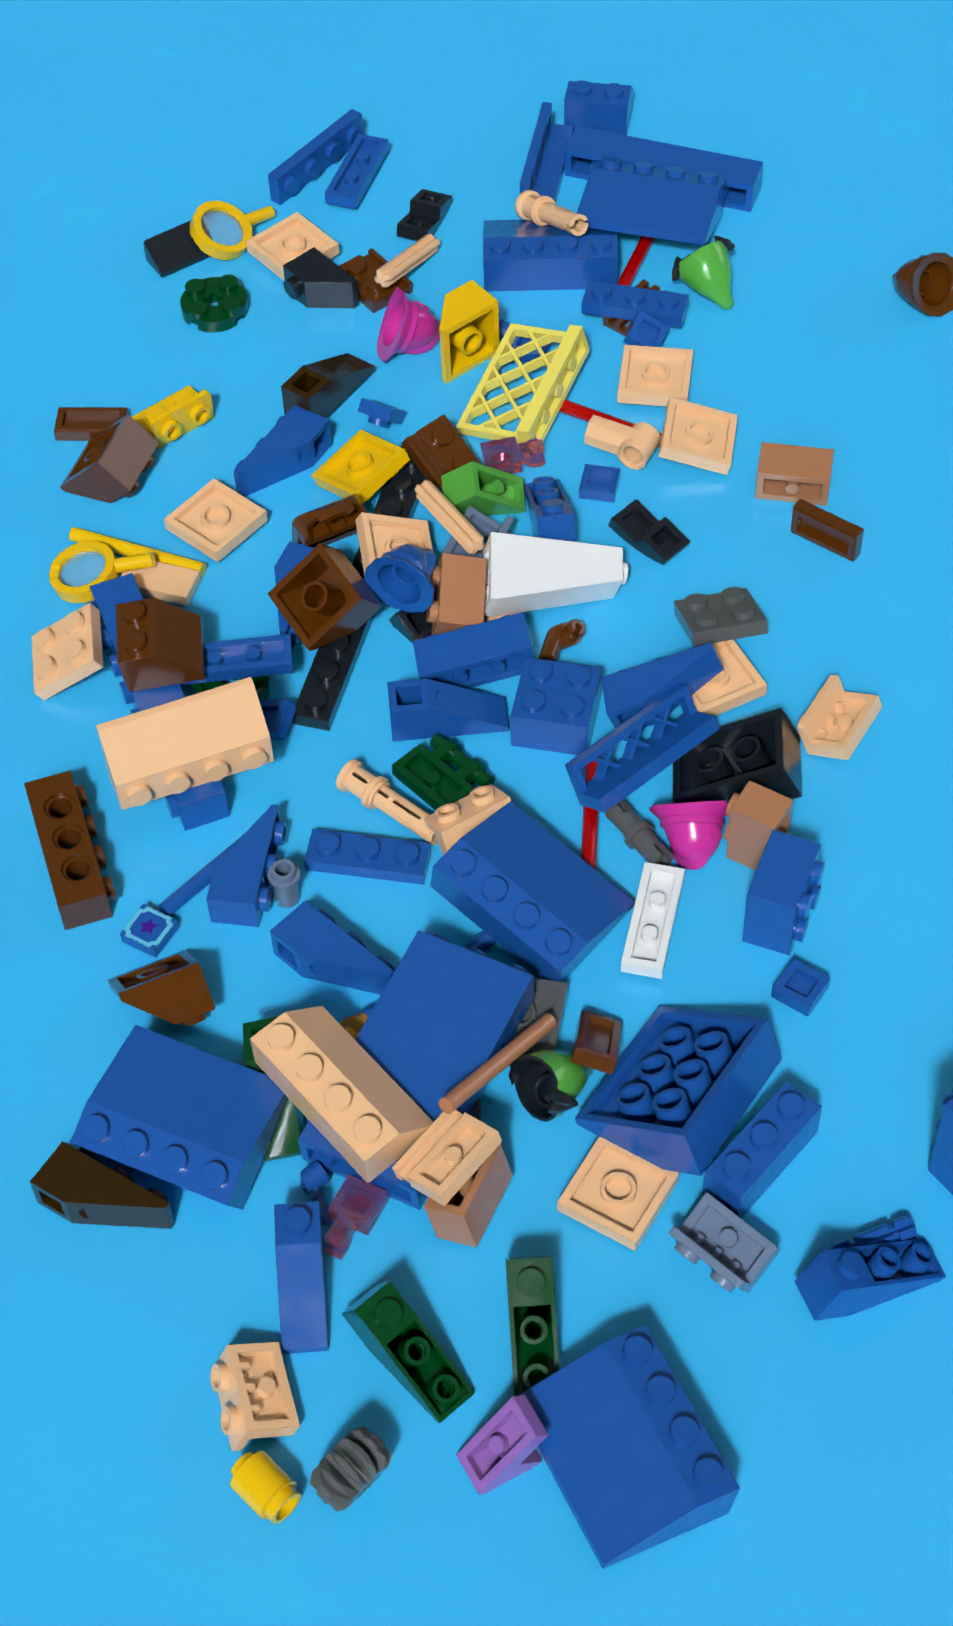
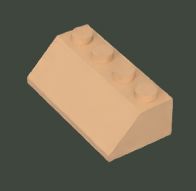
[96,677,274,810]
[250,1006,433,1183]

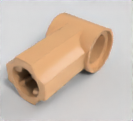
[584,415,661,470]

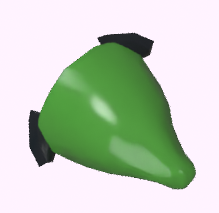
[672,236,735,310]
[508,1050,593,1122]

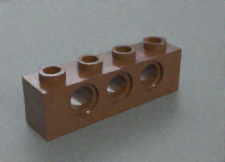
[24,770,116,930]

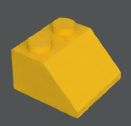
[439,280,500,384]

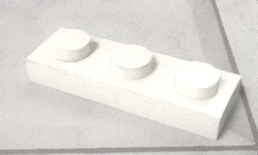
[621,862,685,979]

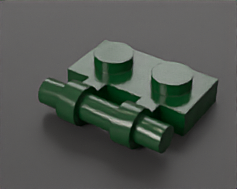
[391,733,495,811]

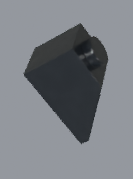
[283,247,359,309]

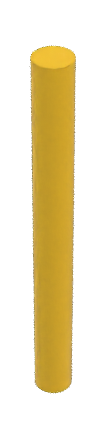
[69,527,207,577]

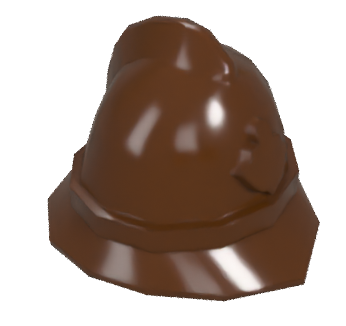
[892,252,953,317]

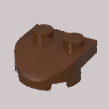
[292,494,368,548]

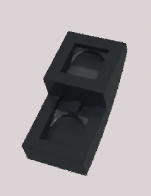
[396,189,452,241]
[608,499,690,565]

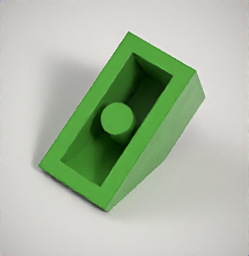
[441,461,526,516]

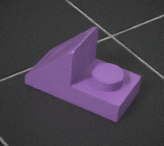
[456,1395,549,1495]

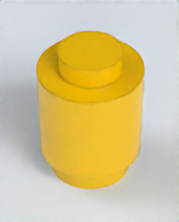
[230,1451,301,1524]

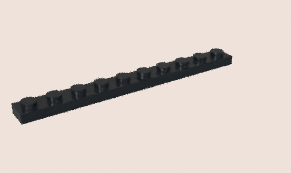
[292,446,427,731]

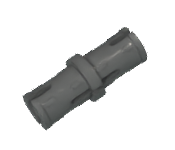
[605,799,674,866]

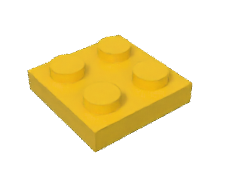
[311,429,410,504]

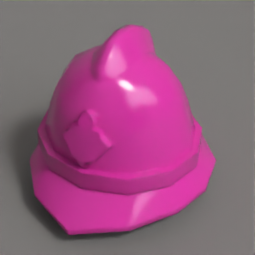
[377,287,440,363]
[649,801,728,870]

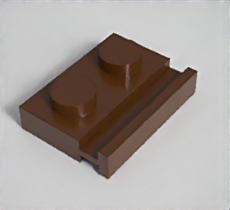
[339,248,412,313]
[401,414,481,494]

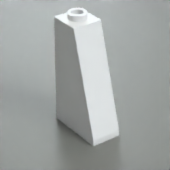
[483,532,628,617]

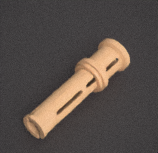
[515,190,588,236]
[335,759,438,846]

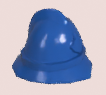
[364,544,436,612]

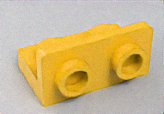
[132,385,214,449]

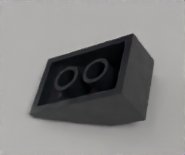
[673,708,802,803]

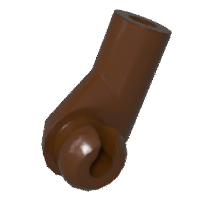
[539,619,586,661]

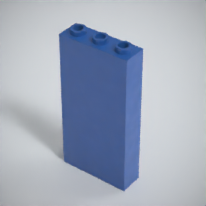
[298,930,535,1210]

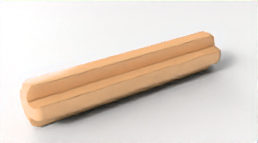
[374,234,440,288]
[415,480,485,554]

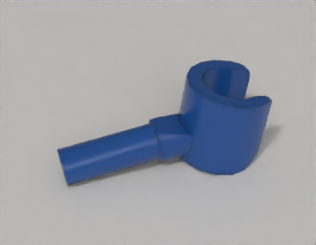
[300,1161,334,1226]

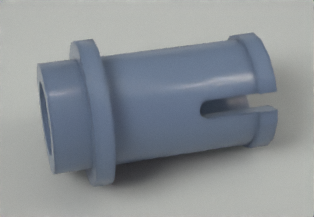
[268,859,301,908]

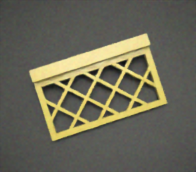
[456,323,590,455]

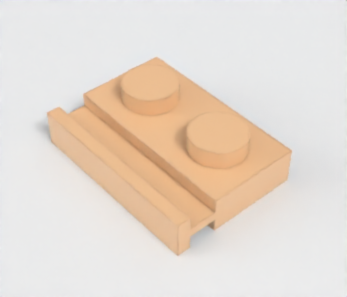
[392,1110,502,1206]

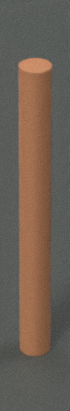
[438,1013,557,1114]

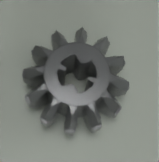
[310,1426,392,1511]

